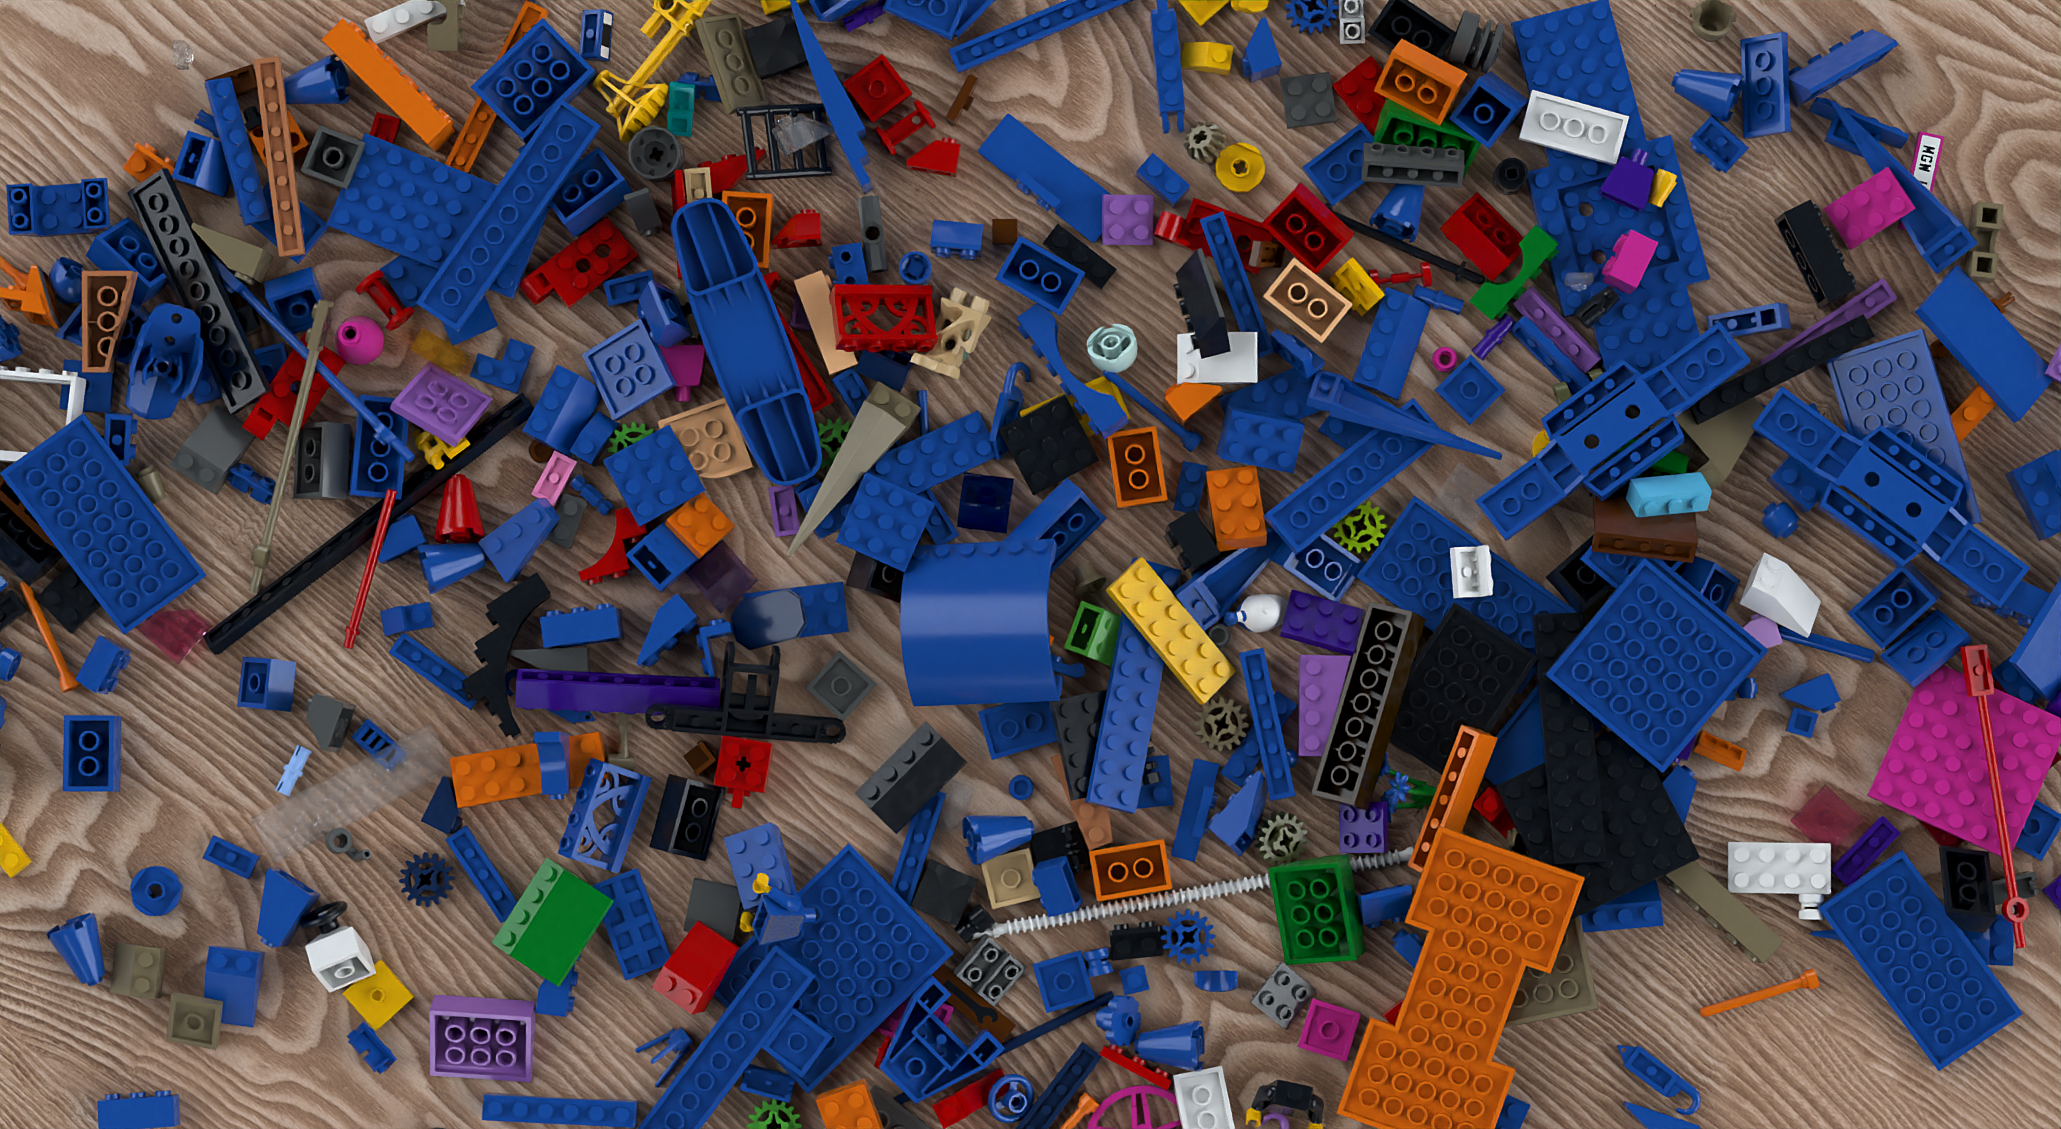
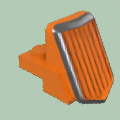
[0,265,62,329]

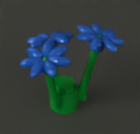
[1376,752,1436,823]

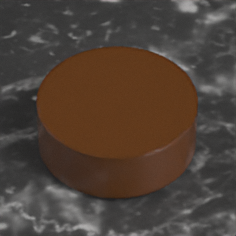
[529,440,555,464]

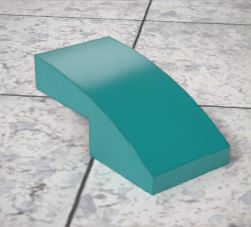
[667,81,695,137]

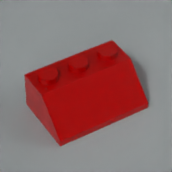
[1440,192,1523,282]

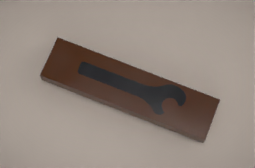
[931,964,1016,1044]

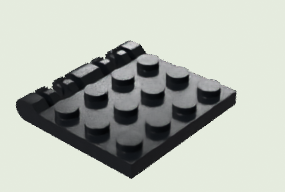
[1049,690,1161,801]

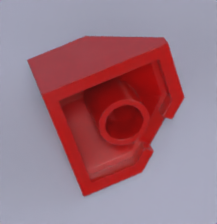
[771,209,823,249]

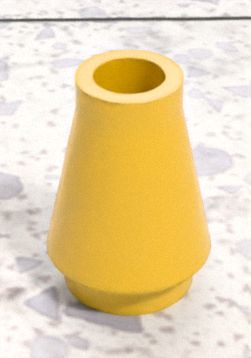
[1648,169,1677,207]

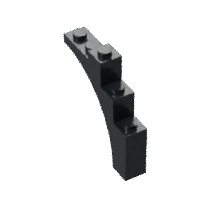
[462,573,551,740]

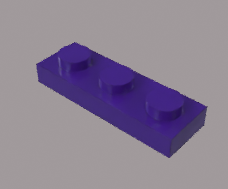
[1831,815,1901,887]

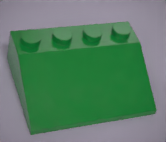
[1268,854,1366,965]
[492,857,614,987]

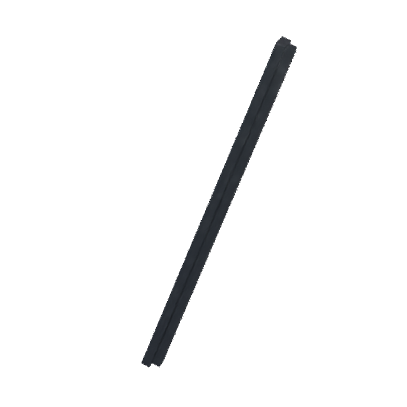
[203,392,534,655]

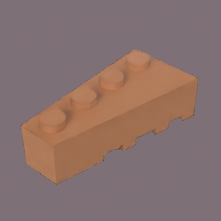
[1051,754,1113,851]

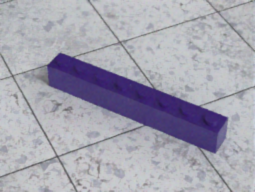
[516,669,720,716]

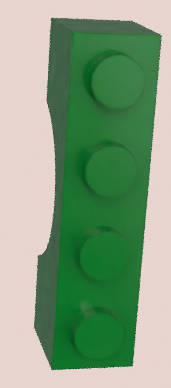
[1469,223,1559,320]

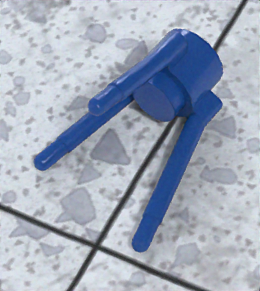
[635,1027,693,1087]

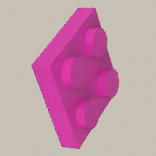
[1297,998,1361,1062]

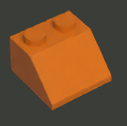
[1163,382,1223,426]

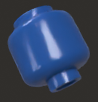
[1761,502,1799,539]

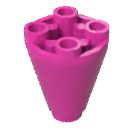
[334,316,384,365]

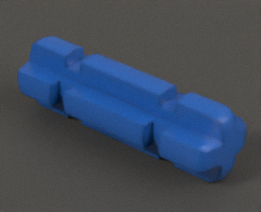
[570,475,614,516]

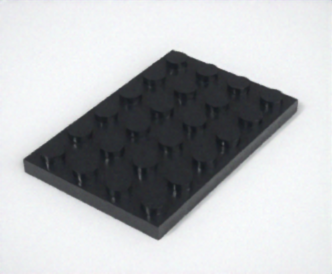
[1389,602,1539,775]

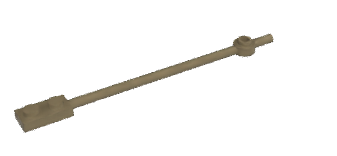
[249,300,335,593]

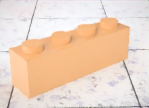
[793,270,860,376]

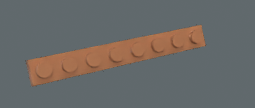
[254,56,305,258]

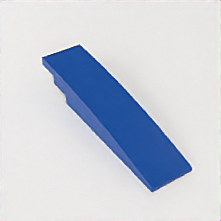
[790,0,873,194]

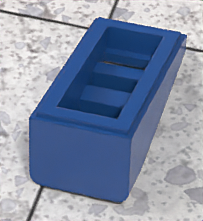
[351,719,408,771]

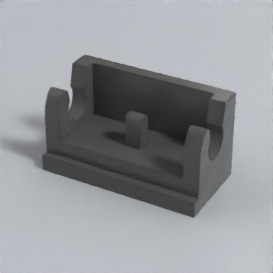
[1992,871,2039,905]

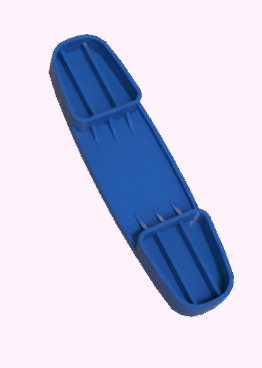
[670,198,822,486]

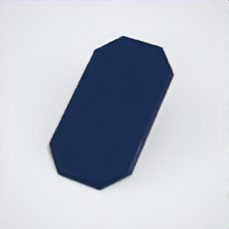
[731,588,808,650]

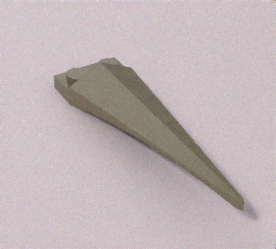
[787,381,921,558]

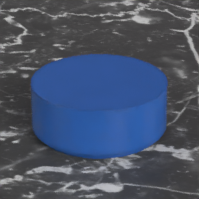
[1009,775,1034,800]

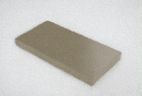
[694,13,769,115]

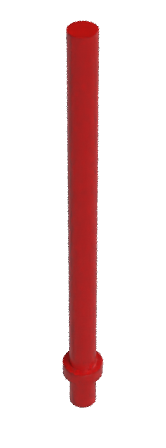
[343,488,397,649]

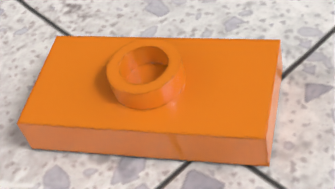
[1694,730,1747,772]

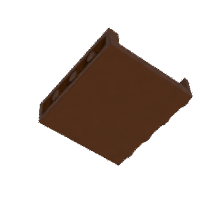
[1589,482,1698,563]

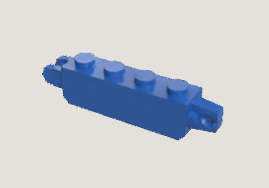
[1150,0,1185,134]

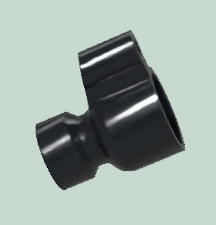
[954,904,996,943]

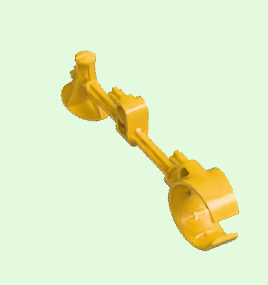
[593,0,713,143]

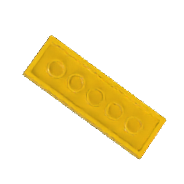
[1105,557,1236,705]

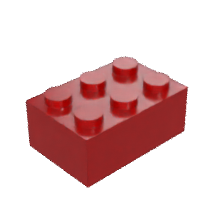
[1261,182,1355,275]

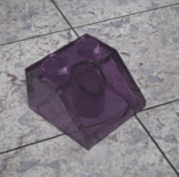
[685,539,759,613]

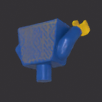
[740,873,816,945]

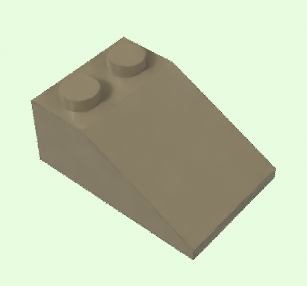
[191,223,273,285]

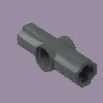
[857,196,888,273]

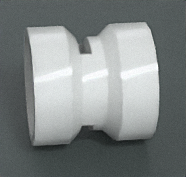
[1799,894,1824,920]

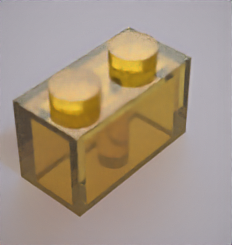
[410,328,470,377]

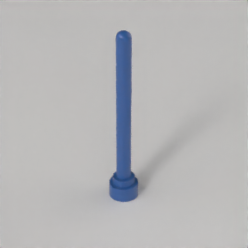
[1103,371,1203,452]

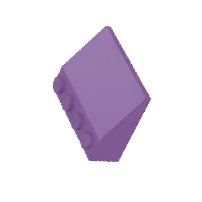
[430,995,536,1082]

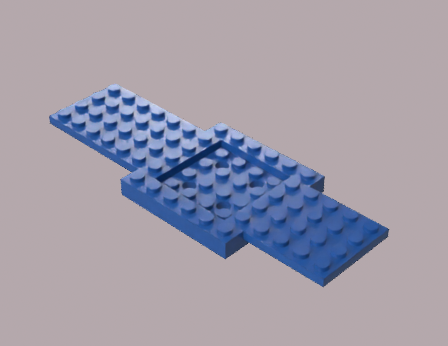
[1511,0,1710,374]

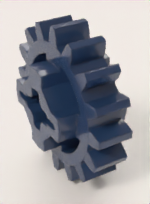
[399,852,455,907]

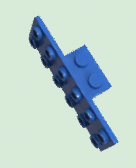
[978,114,1112,243]

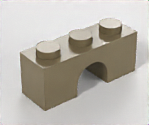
[427,0,465,51]
[1965,202,2004,283]

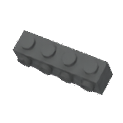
[1361,142,1465,188]

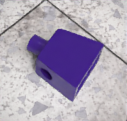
[1597,149,1654,213]

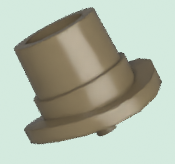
[1072,562,1107,596]

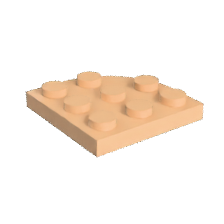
[657,398,754,479]

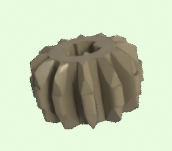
[1183,120,1227,164]

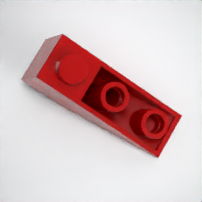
[697,147,767,198]

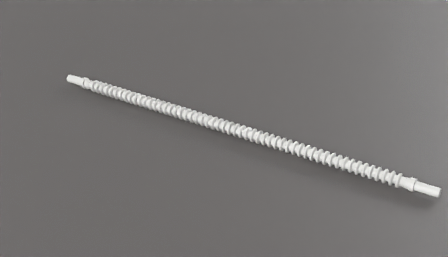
[971,846,1414,940]

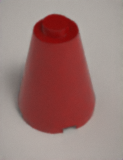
[434,474,485,544]

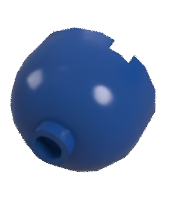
[49,257,84,304]

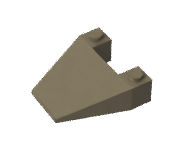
[1648,374,1764,491]

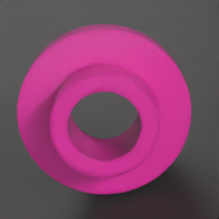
[1432,347,1457,372]

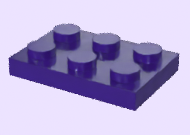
[1280,590,1364,656]

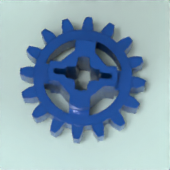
[1284,0,1339,36]
[1160,909,1216,965]

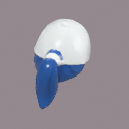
[1219,594,1288,632]

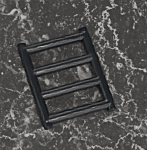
[736,103,832,181]

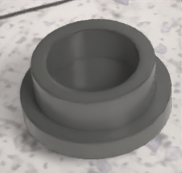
[1206,623,1231,649]

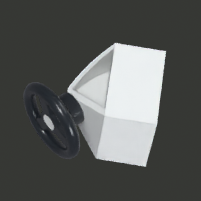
[300,901,376,993]

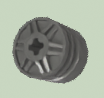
[1446,10,1505,74]
[628,126,685,182]

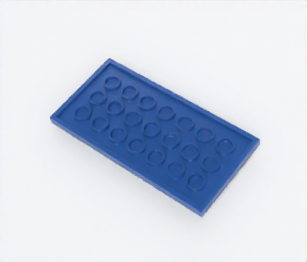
[327,133,551,299]
[1826,329,1983,542]
[0,413,207,635]
[1356,496,1576,694]
[1818,849,2023,1071]

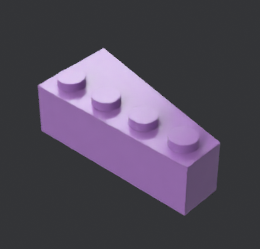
[1297,655,1351,757]

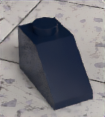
[421,776,463,834]

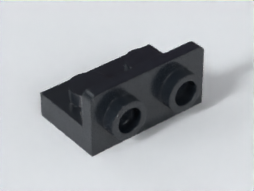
[1109,921,1162,961]

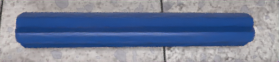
[1778,625,1875,663]

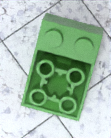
[1064,601,1121,667]

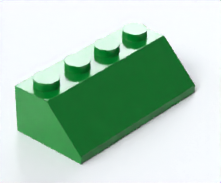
[1372,98,1481,178]

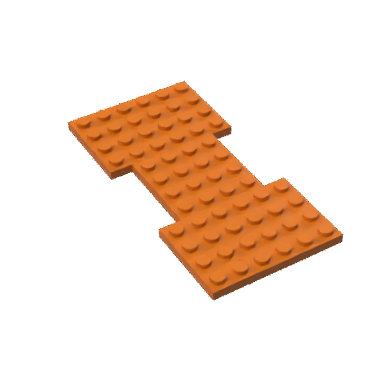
[1336,826,1585,1129]

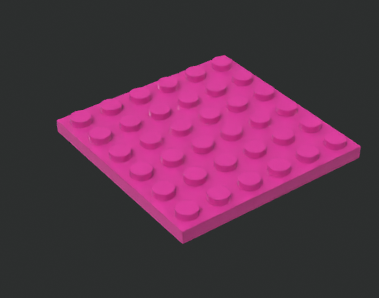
[1867,665,2061,858]

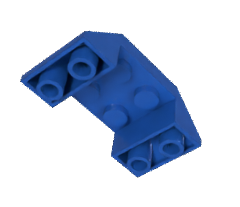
[6,178,110,237]

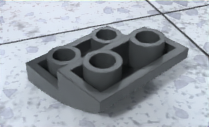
[683,878,741,941]
[953,934,1026,1006]

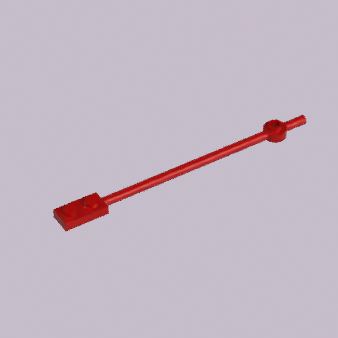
[1960,644,2029,949]

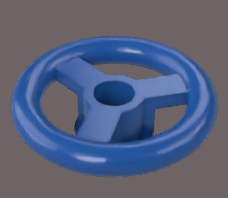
[988,1074,1034,1123]

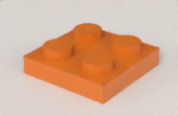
[664,492,735,559]

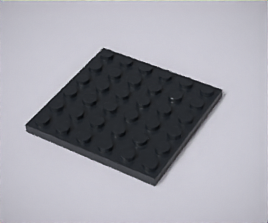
[1495,731,1700,920]

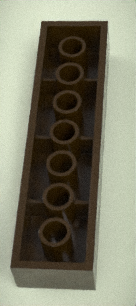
[1311,602,1426,812]

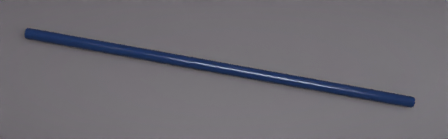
[893,990,1114,1104]

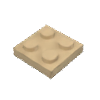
[981,848,1041,909]

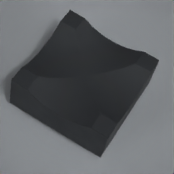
[744,14,808,80]
[911,859,978,926]

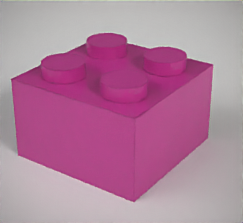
[1601,230,1658,295]

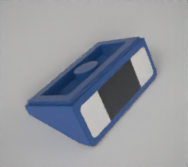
[579,9,613,61]

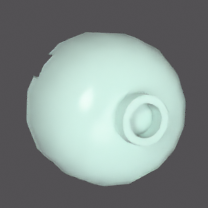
[1087,324,1138,373]

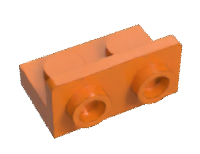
[122,142,177,183]

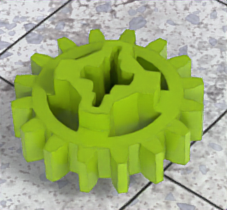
[1331,501,1386,554]

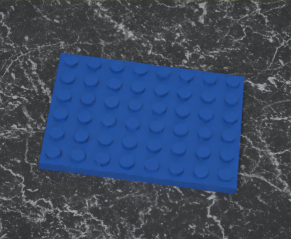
[714,843,954,1094]

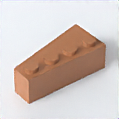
[82,271,138,373]

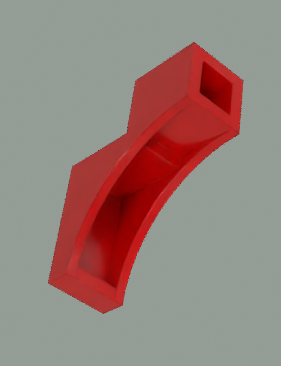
[579,507,649,586]

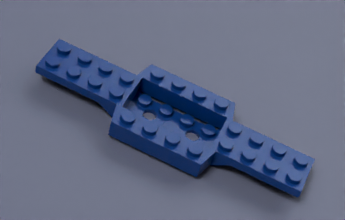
[1475,322,1750,541]
[1750,387,2030,609]

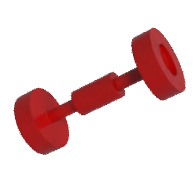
[1368,262,1432,288]

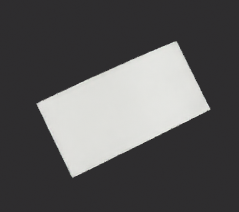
[1338,0,1365,44]

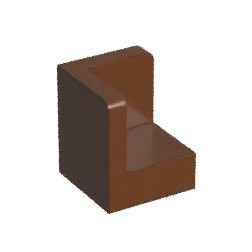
[683,740,718,776]

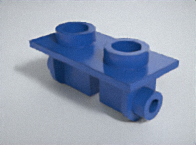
[677,72,722,102]
[227,463,276,505]
[347,1022,397,1074]

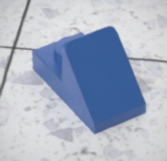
[380,602,435,636]

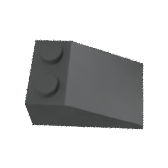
[169,405,256,495]

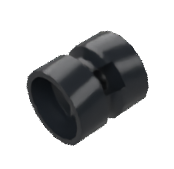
[1492,158,1528,195]

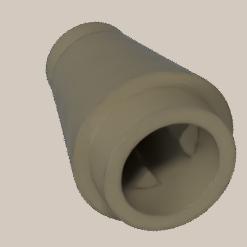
[135,465,167,504]

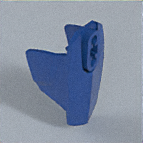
[125,302,204,420]

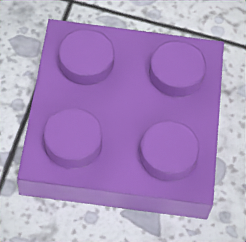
[1102,194,1153,245]

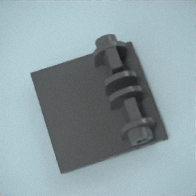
[1250,962,1316,1029]

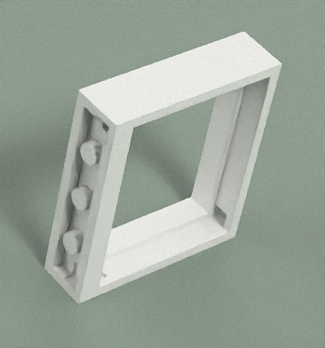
[0,365,86,463]

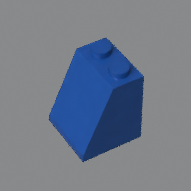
[1449,71,1529,149]
[257,868,320,948]

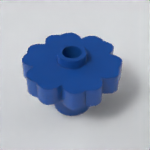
[1096,995,1141,1046]

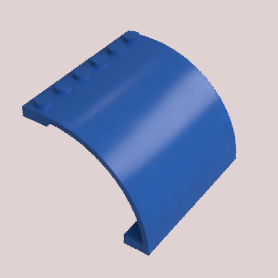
[900,539,1063,706]

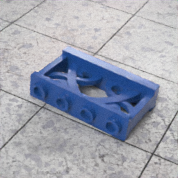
[558,758,652,874]

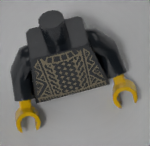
[1245,1080,1324,1129]

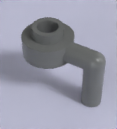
[325,828,372,862]

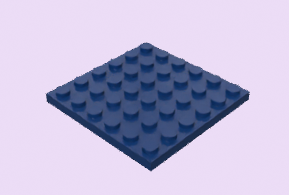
[1545,558,1761,773]

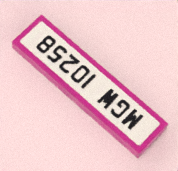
[1897,131,1944,231]

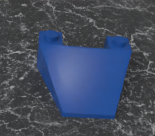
[879,976,1005,1104]

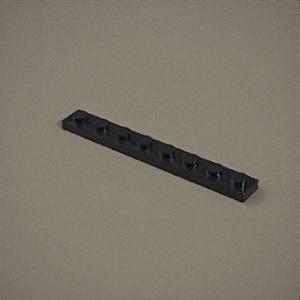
[1689,314,1875,425]

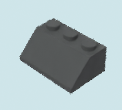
[293,421,351,500]
[305,693,357,753]

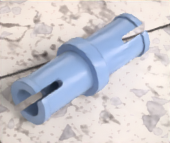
[275,744,312,797]

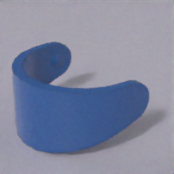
[1194,970,1238,992]

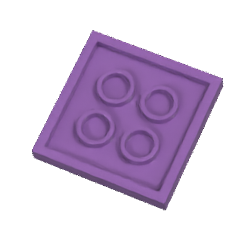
[390,362,493,447]

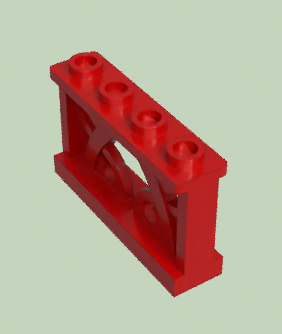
[829,284,938,352]

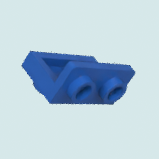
[1689,115,1749,173]

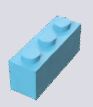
[1626,472,1712,518]

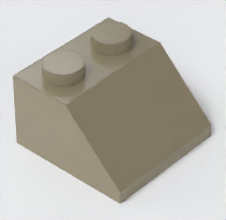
[110,942,167,999]

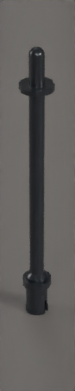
[1324,203,1485,284]

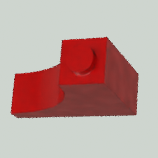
[932,1068,1009,1129]

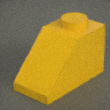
[1181,42,1234,76]

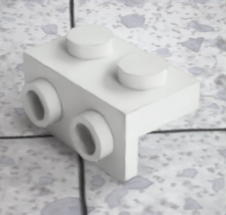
[1450,545,1493,598]

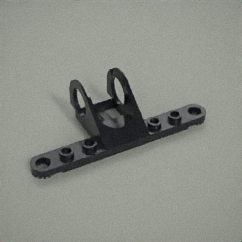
[645,641,846,744]

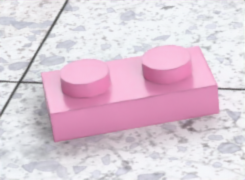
[531,450,578,506]

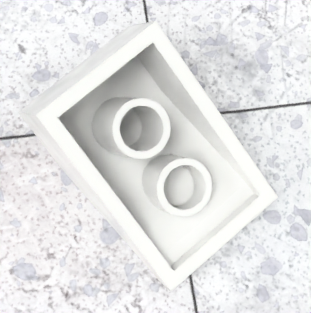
[1177,332,1257,385]
[1740,552,1821,638]

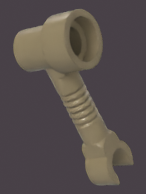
[608,712,634,774]

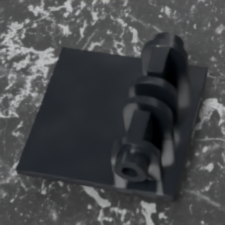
[1030,821,1091,874]

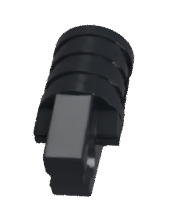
[1573,286,1620,329]

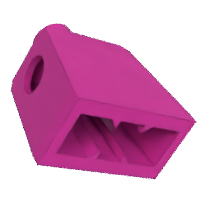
[659,345,707,402]

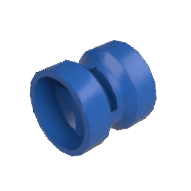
[1083,947,1113,977]

